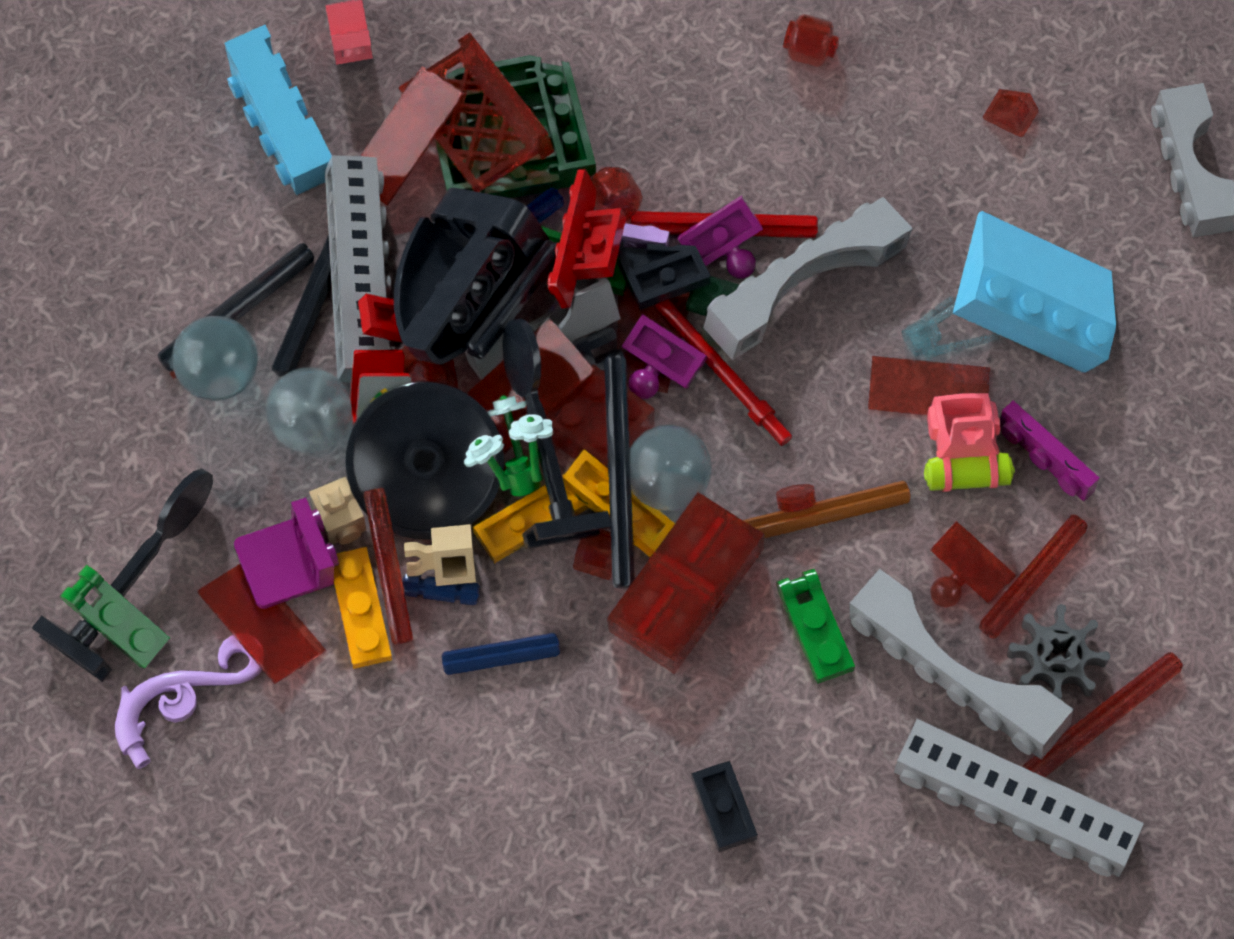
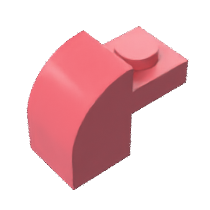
[325,0,373,65]

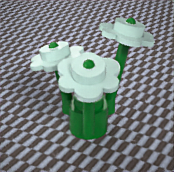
[464,396,553,496]

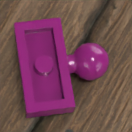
[678,195,763,279]
[621,314,708,400]

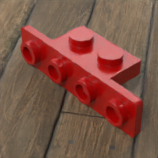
[548,169,626,309]

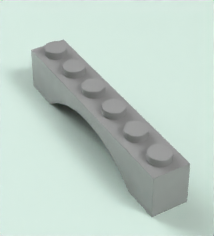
[703,197,913,360]
[850,569,1074,760]

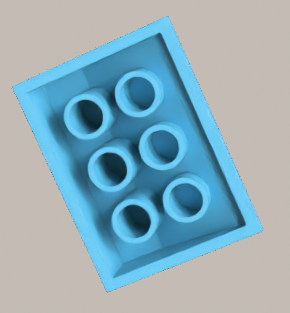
[953,211,1116,373]

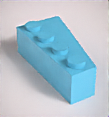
[224,25,332,195]

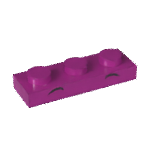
[1000,400,1100,502]

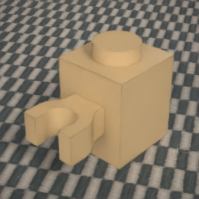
[309,477,367,545]
[404,524,476,586]

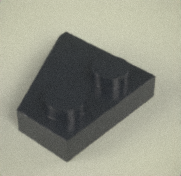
[616,242,711,310]

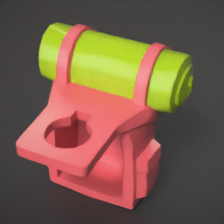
[924,393,1015,492]

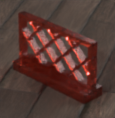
[398,32,555,192]

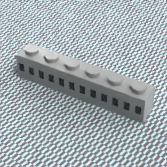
[325,155,395,382]
[894,719,1144,877]

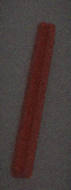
[1023,652,1183,777]

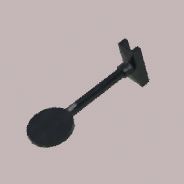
[502,318,611,549]
[32,468,213,682]

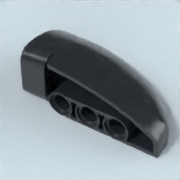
[394,188,550,365]

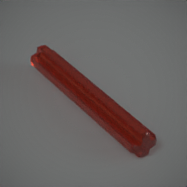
[364,488,413,645]
[979,514,1088,639]

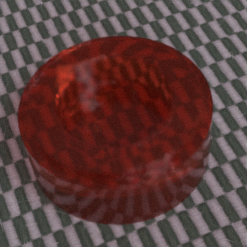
[775,484,817,512]

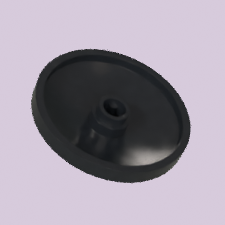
[345,381,504,540]

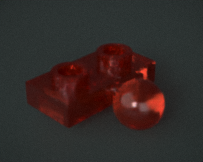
[930,521,1017,608]

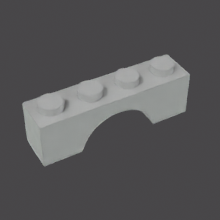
[1151,83,1234,237]
[465,277,621,382]

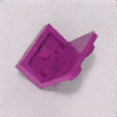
[234,497,339,609]

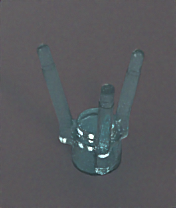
[902,296,1000,360]

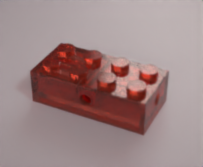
[607,492,764,674]

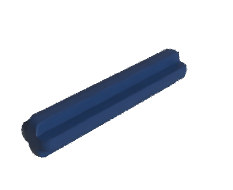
[441,633,560,675]

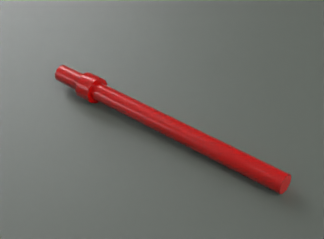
[654,300,792,446]

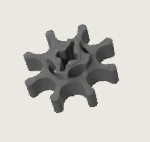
[1007,604,1110,700]

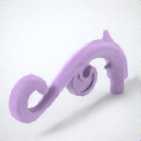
[115,634,265,769]

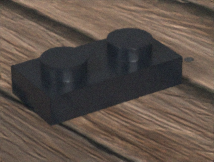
[691,761,758,853]

